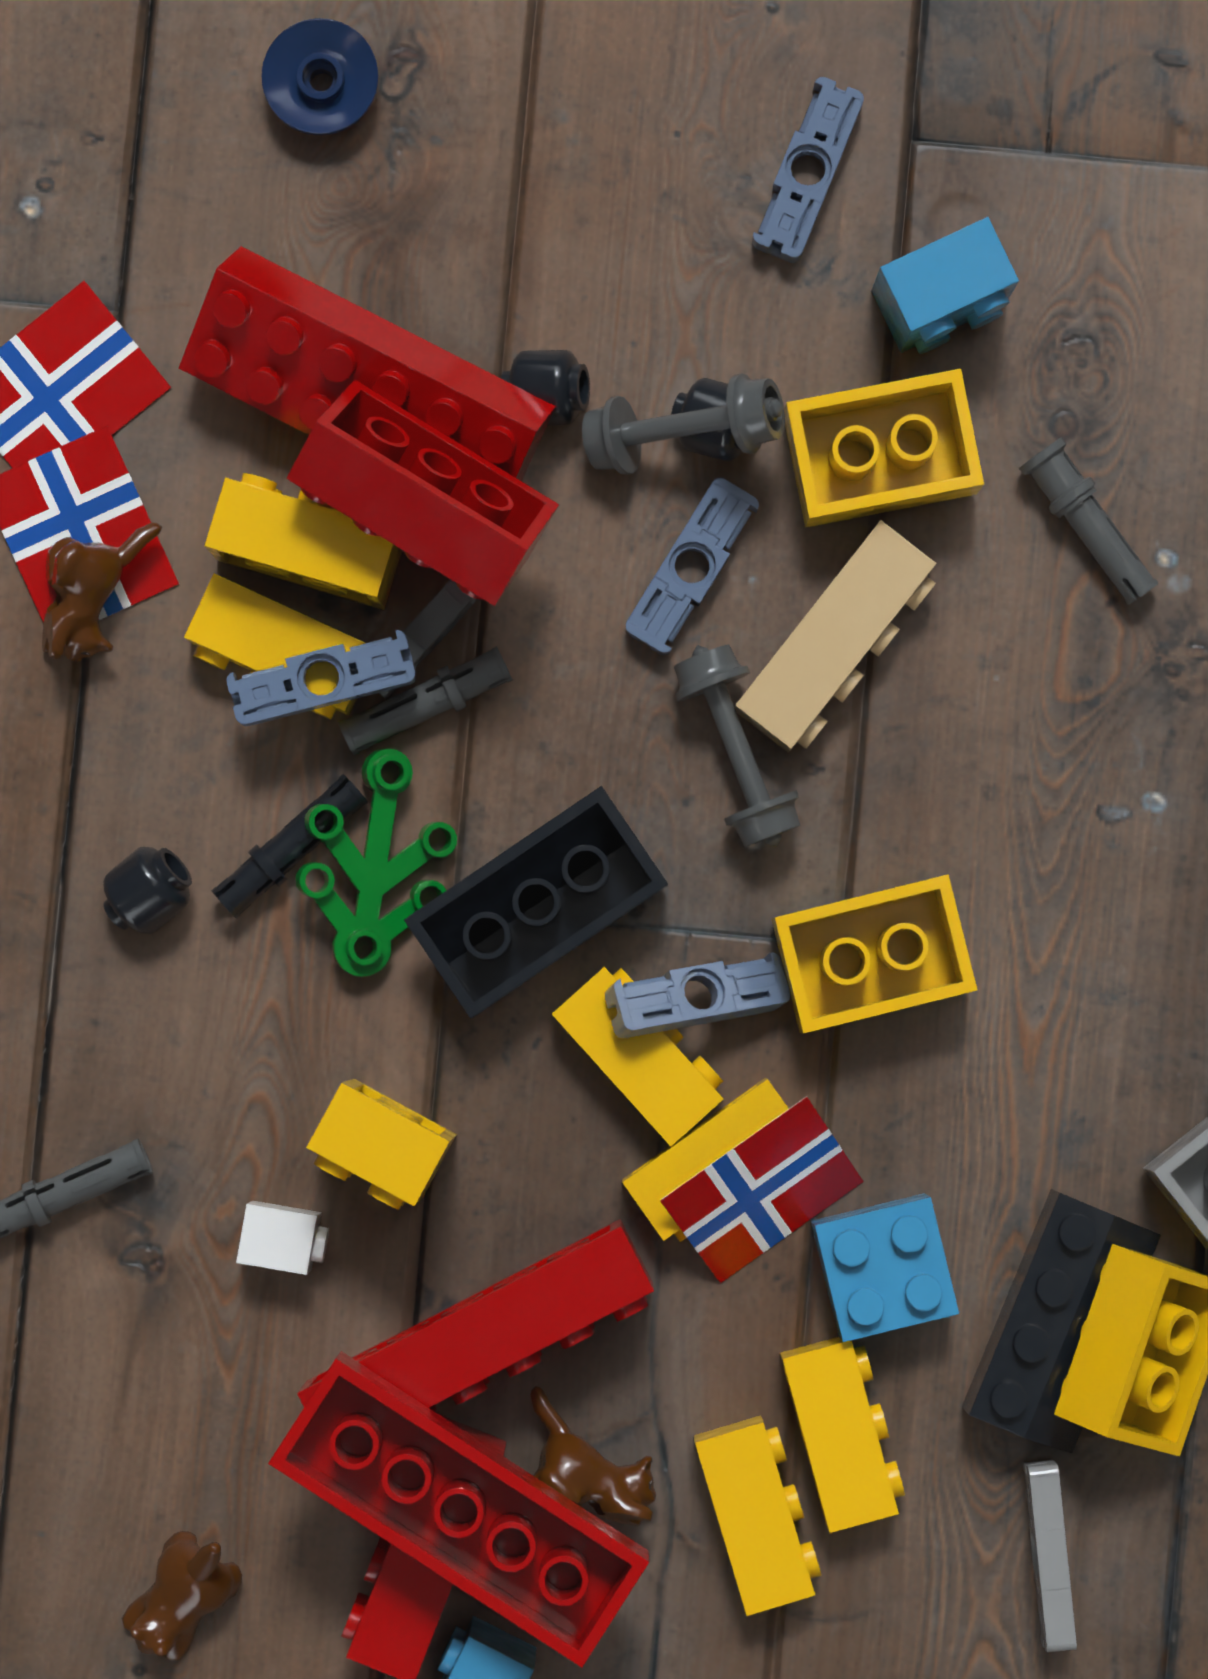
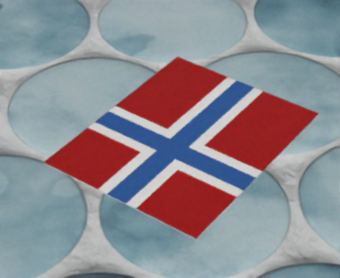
[0,280,172,468]
[0,426,179,623]
[660,1096,864,1283]

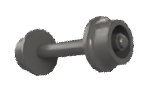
[582,373,785,475]
[674,644,800,847]

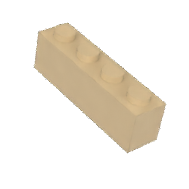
[734,520,937,753]

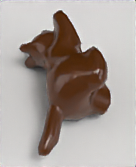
[42,522,162,662]
[530,1386,656,1526]
[122,1531,242,1661]

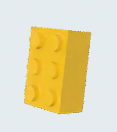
[784,369,984,528]
[204,473,402,610]
[771,874,978,1034]
[306,1079,457,1210]
[1054,1244,1208,1457]

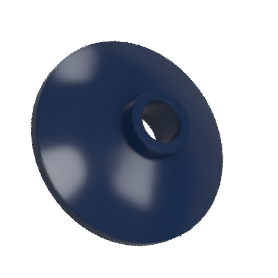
[261,18,379,135]

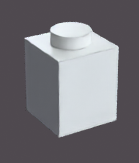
[236,1201,329,1275]

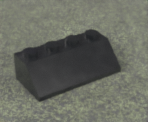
[404,786,668,1019]
[962,1189,1161,1453]

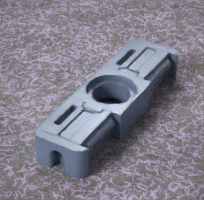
[752,77,864,263]
[626,478,759,655]
[226,630,417,726]
[605,953,790,1038]

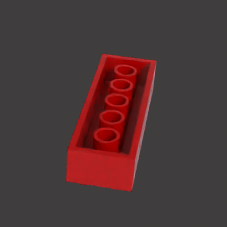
[178,246,556,481]
[297,1219,654,1411]
[268,1351,650,1668]

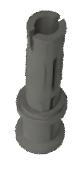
[1019,437,1158,605]

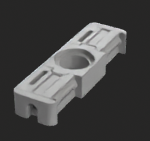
[1023,1459,1077,1652]

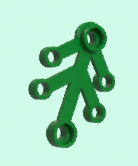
[295,749,457,976]

